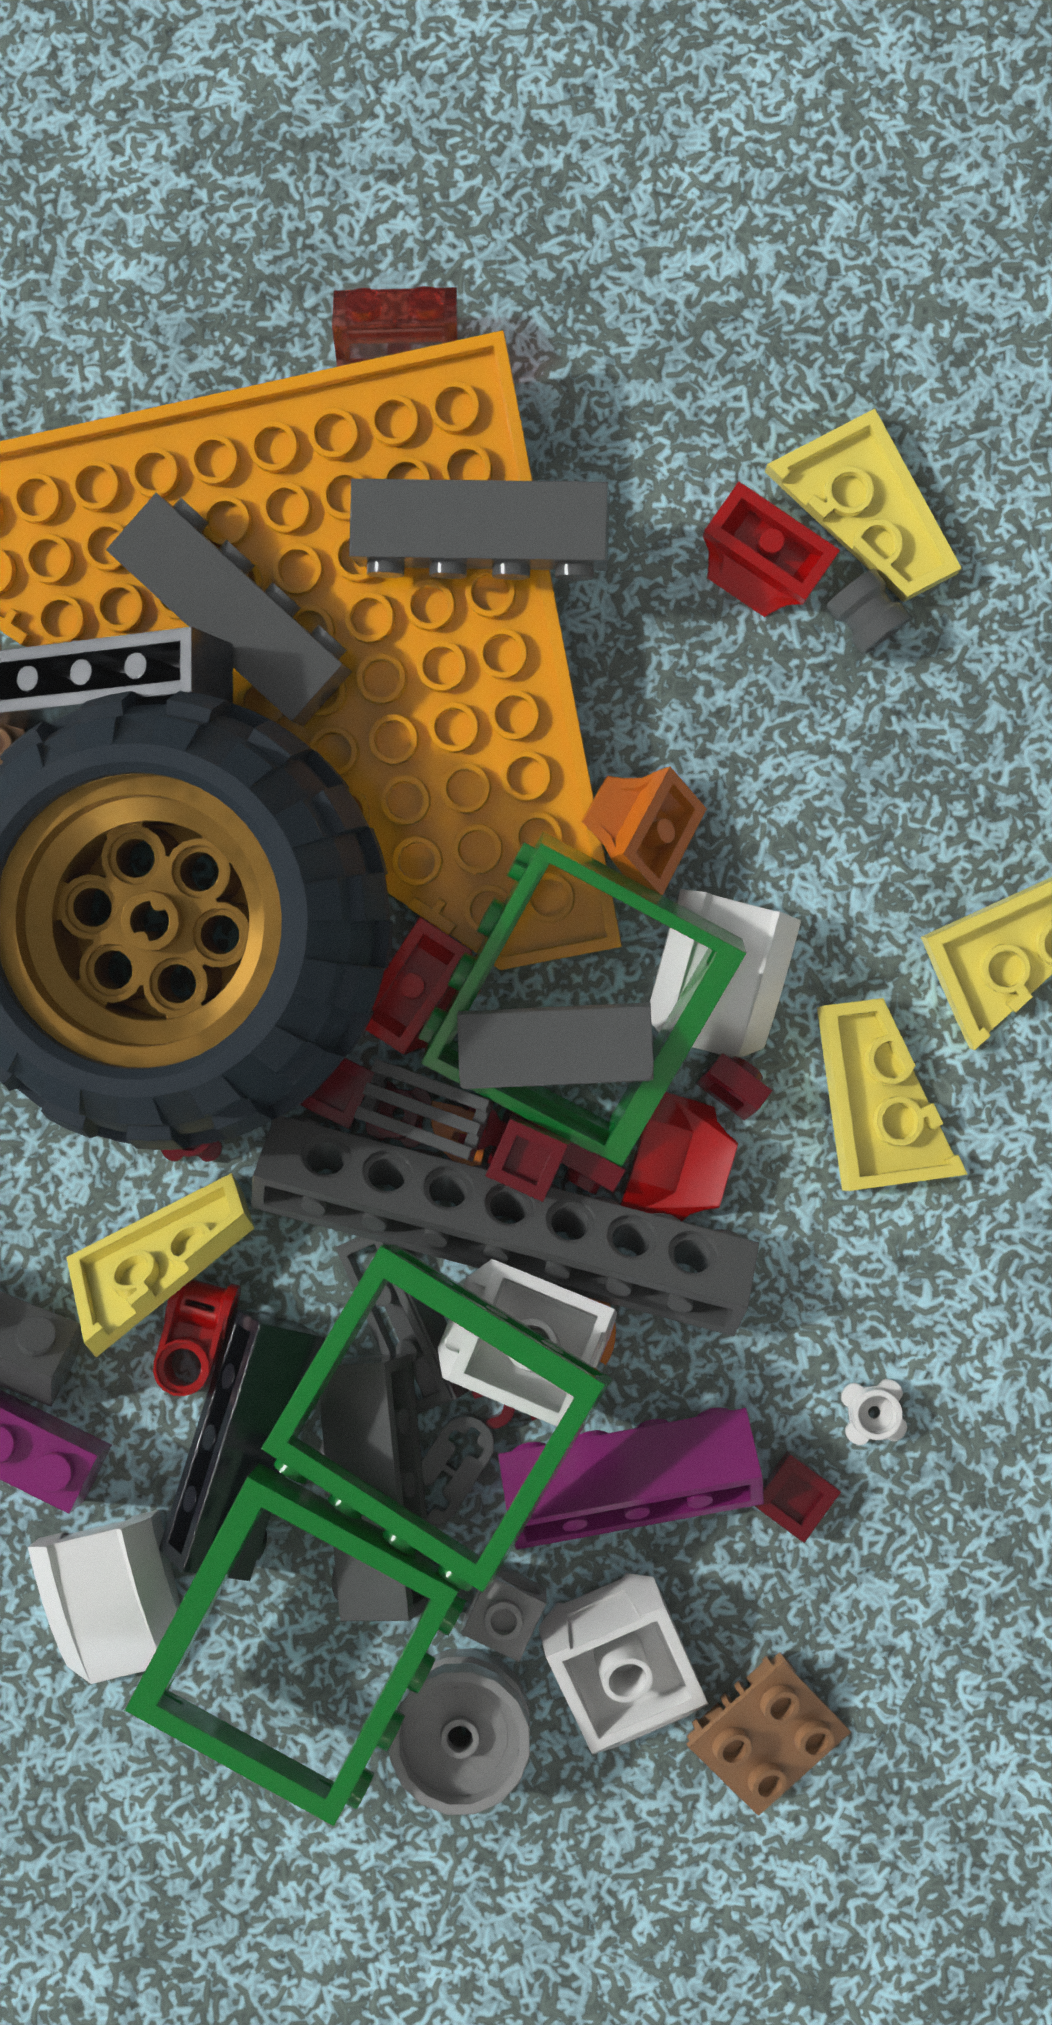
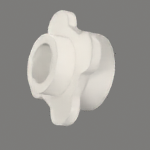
[841,1379,907,1445]

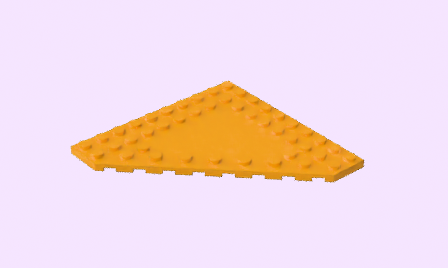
[0,330,622,970]

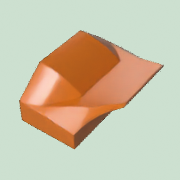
[581,766,707,896]

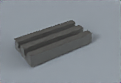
[354,1059,495,1161]

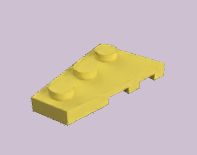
[765,409,962,602]
[921,877,1052,1050]
[817,998,968,1191]
[66,1173,254,1357]

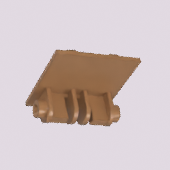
[686,1652,851,1816]

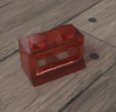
[332,286,460,367]

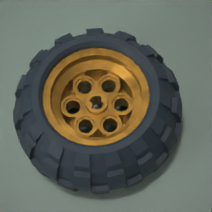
[0,690,393,1150]

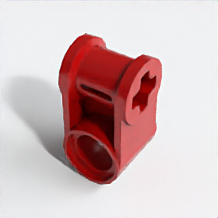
[153,1279,241,1396]

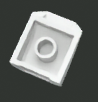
[650,889,801,1058]
[438,1259,617,1426]
[28,1509,180,1684]
[538,1573,708,1754]

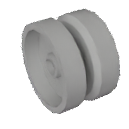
[389,1648,530,1815]

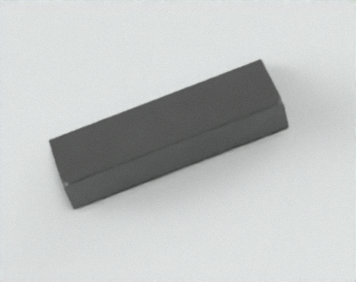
[457,1002,654,1089]
[336,1237,470,1414]

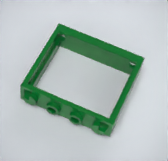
[418,832,746,1167]
[261,1244,612,1593]
[124,1463,466,1826]

